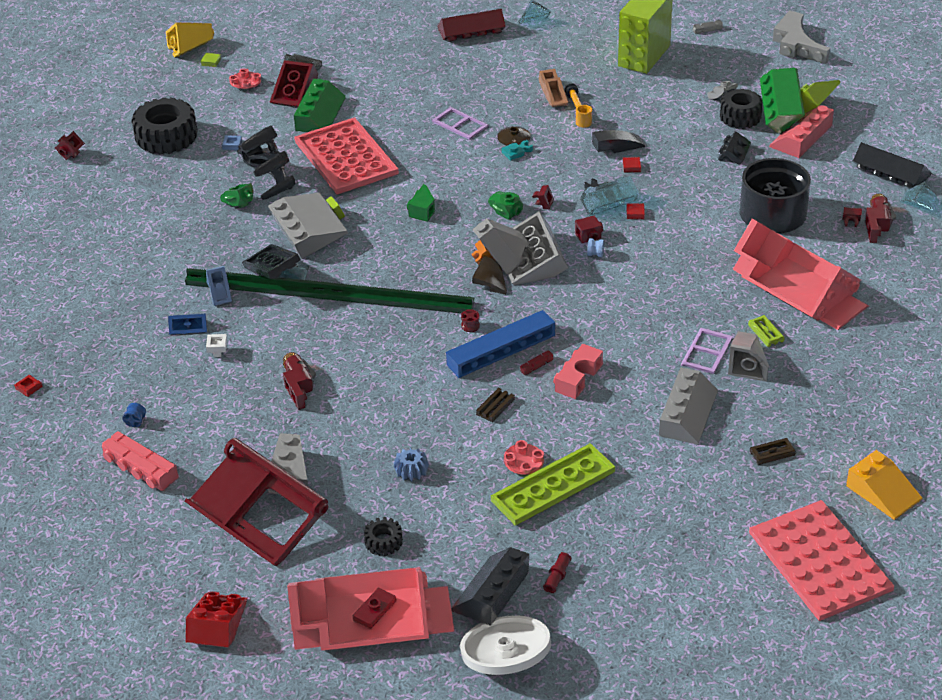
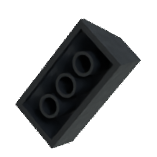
[853,142,932,189]
[451,547,530,626]

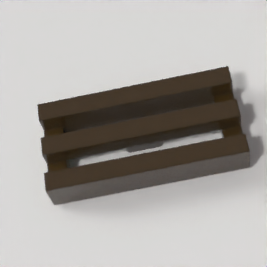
[476,387,515,423]
[749,438,796,465]

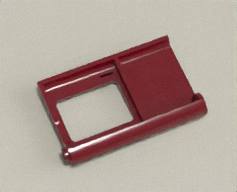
[184,438,328,566]

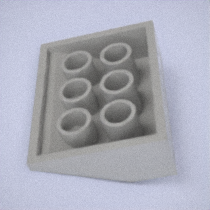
[268,193,348,259]
[508,212,569,285]

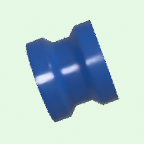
[122,403,146,427]

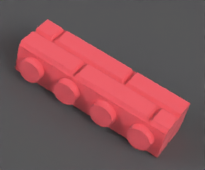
[102,431,178,491]

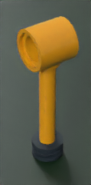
[564,83,592,128]

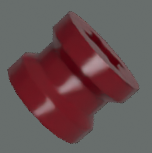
[461,310,480,332]

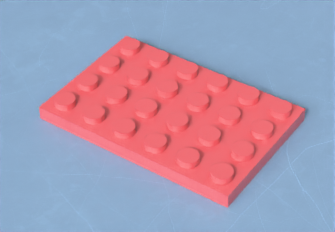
[294,117,399,195]
[749,500,894,621]

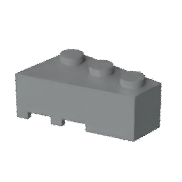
[269,433,308,494]

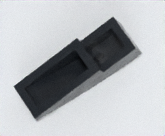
[592,130,645,154]

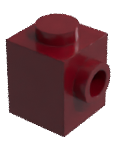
[575,215,603,244]

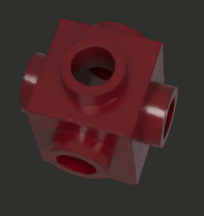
[55,131,85,160]

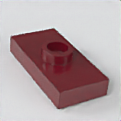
[352,587,397,629]

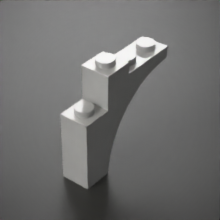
[773,10,830,64]

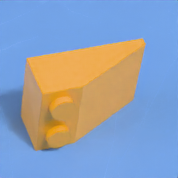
[846,450,922,520]

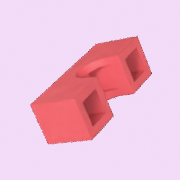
[553,344,603,399]

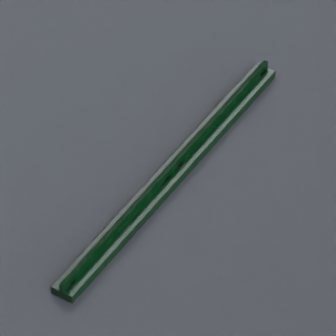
[185,268,475,313]

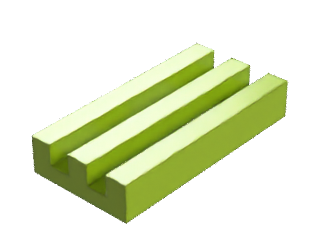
[748,315,785,347]

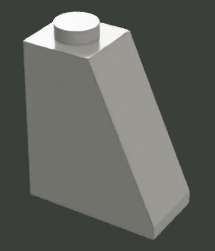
[472,218,529,274]
[728,331,769,382]

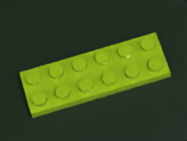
[491,443,615,526]

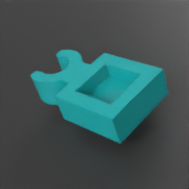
[501,140,533,161]

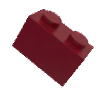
[270,60,319,107]

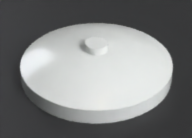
[460,616,551,675]

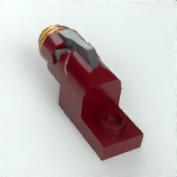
[865,193,896,243]
[283,352,316,410]

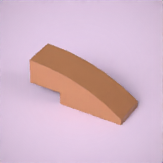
[539,69,568,107]

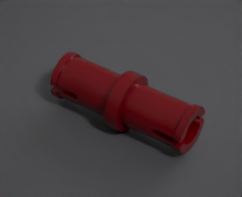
[543,552,572,594]

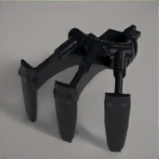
[237,125,295,200]

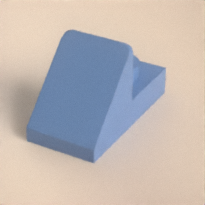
[206,266,232,306]

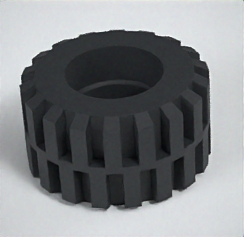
[720,89,763,129]

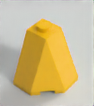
[166,22,214,57]

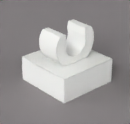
[206,334,227,357]

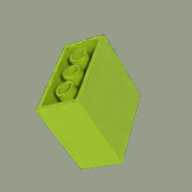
[618,0,673,74]

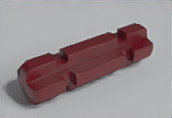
[520,350,554,375]

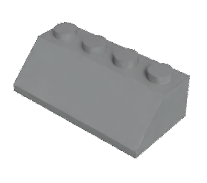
[659,367,718,445]

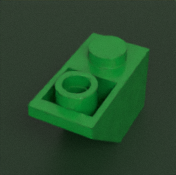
[407,184,435,222]

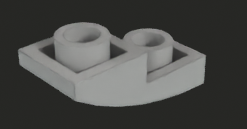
[707,81,738,99]

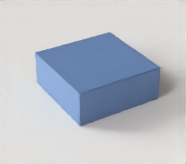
[222,135,242,150]

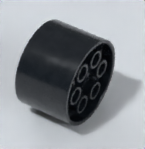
[739,158,811,234]

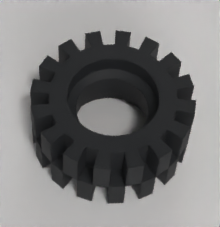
[364,517,403,556]

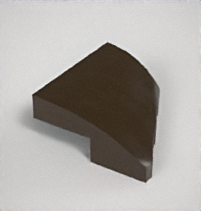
[472,256,507,295]

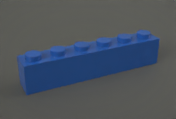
[446,310,555,378]

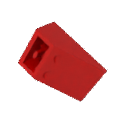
[185,591,248,647]

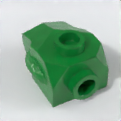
[220,183,254,207]
[488,191,523,220]

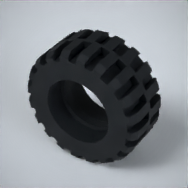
[131,97,198,155]

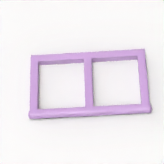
[432,107,489,140]
[681,328,733,374]

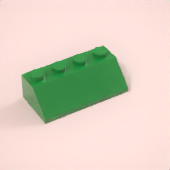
[760,68,805,134]
[294,79,346,133]

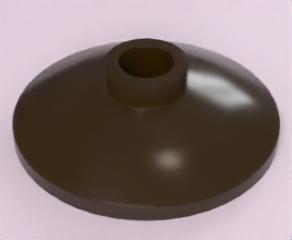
[497,126,531,146]

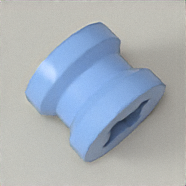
[587,238,604,258]

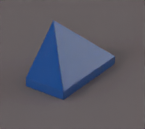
[168,313,207,335]

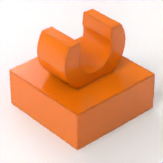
[472,240,495,265]

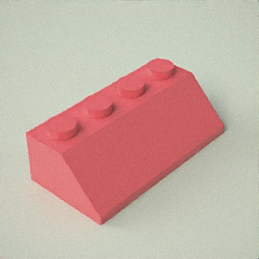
[769,105,834,158]

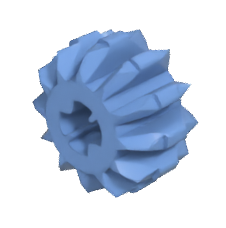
[394,448,429,482]

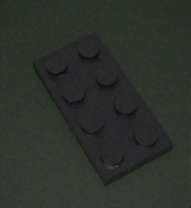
[242,244,301,279]

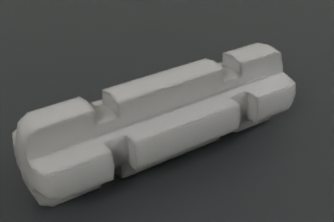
[693,20,723,34]

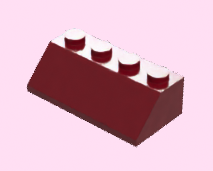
[437,9,506,41]

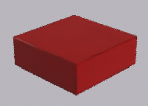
[623,157,641,172]
[626,203,645,219]
[14,375,43,397]

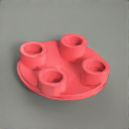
[229,69,261,89]
[503,440,544,475]

